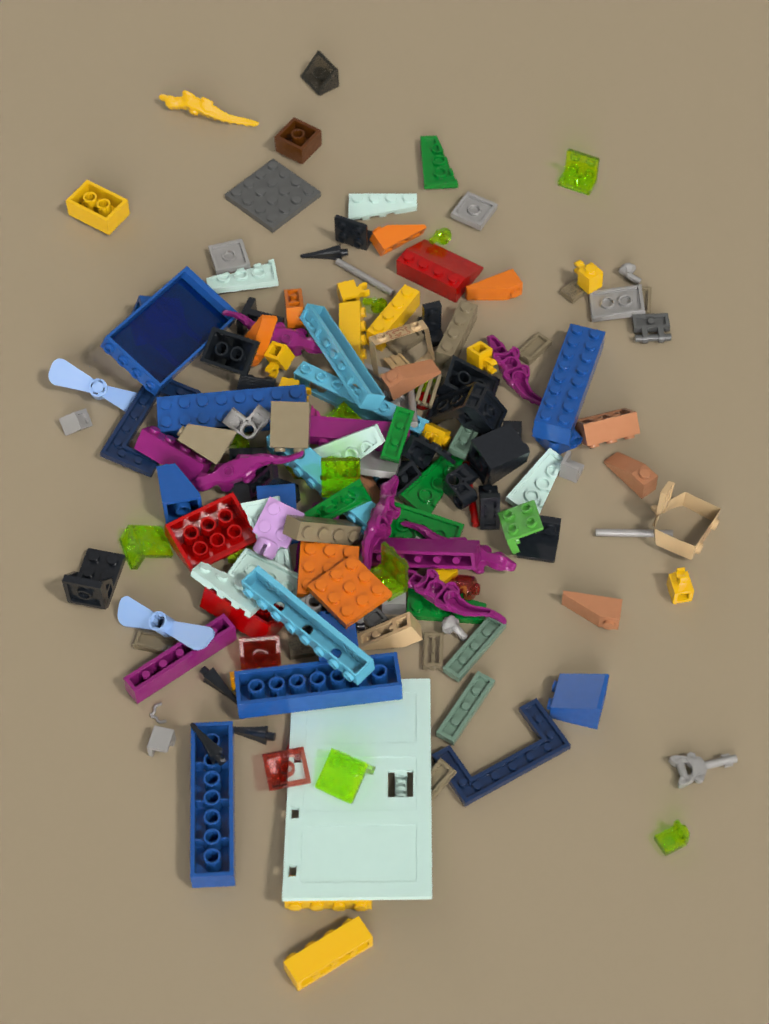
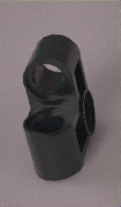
[443,463,479,510]

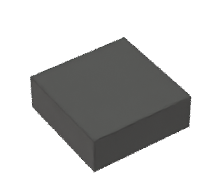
[364,607,389,628]

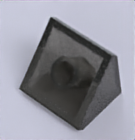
[300,50,339,96]

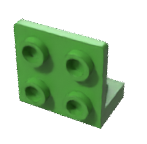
[498,500,544,554]

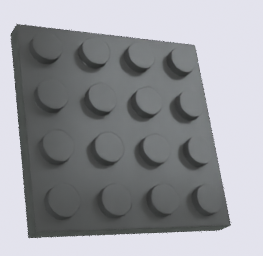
[225,159,321,233]

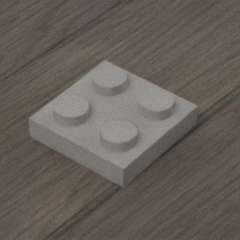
[451,192,498,231]
[208,239,251,275]

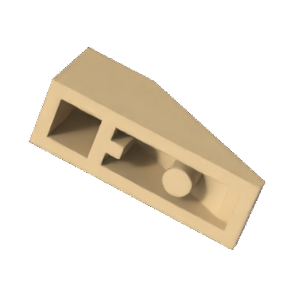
[357,611,423,651]

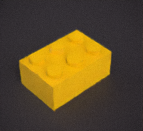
[66,180,130,235]

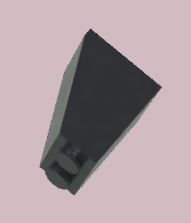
[467,423,530,485]

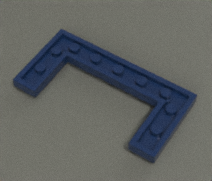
[100,371,201,477]
[432,698,571,807]

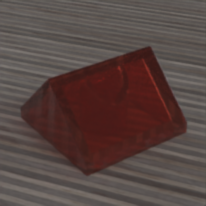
[239,635,282,670]
[262,747,311,791]

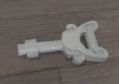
[669,752,738,789]

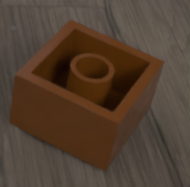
[274,117,322,165]

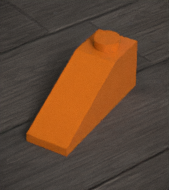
[370,224,427,257]
[465,268,523,301]
[284,288,305,329]
[244,315,278,367]

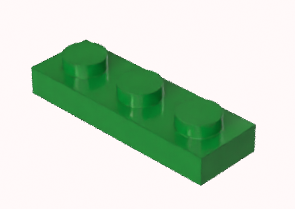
[380,406,415,464]

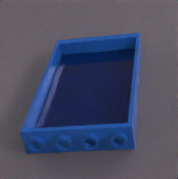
[101,266,237,396]

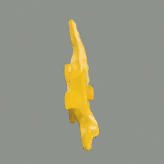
[159,90,259,126]

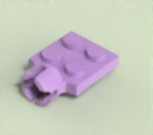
[252,497,305,560]

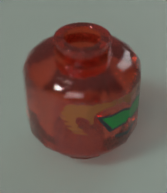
[451,574,480,601]

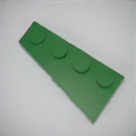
[420,136,458,189]
[399,450,464,513]
[305,478,372,519]
[388,501,465,539]
[406,588,486,624]

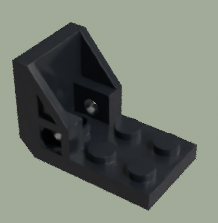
[425,382,508,435]
[62,548,126,610]

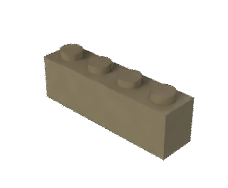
[435,300,478,368]
[283,515,361,546]

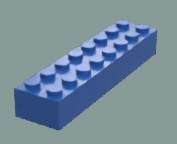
[532,324,606,445]
[156,384,307,438]
[234,652,403,719]
[190,721,236,888]

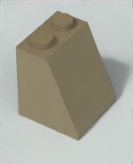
[270,401,311,453]
[177,424,237,465]

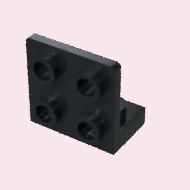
[334,215,372,251]
[402,434,456,471]
[516,515,561,563]

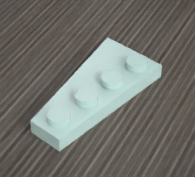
[348,194,417,221]

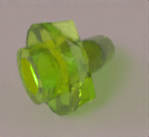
[429,228,452,245]
[363,297,387,313]

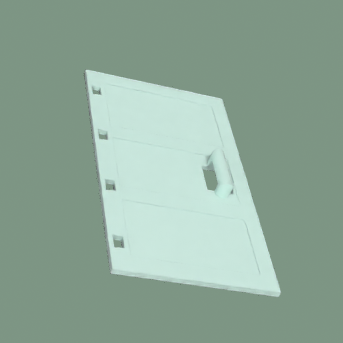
[282,678,432,901]

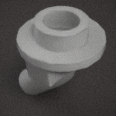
[619,263,642,285]
[441,615,468,641]

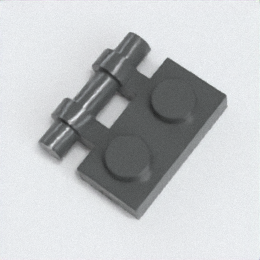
[632,313,671,344]

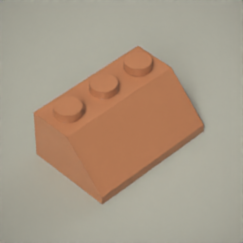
[575,408,640,448]

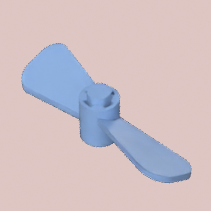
[48,359,137,412]
[117,596,215,650]

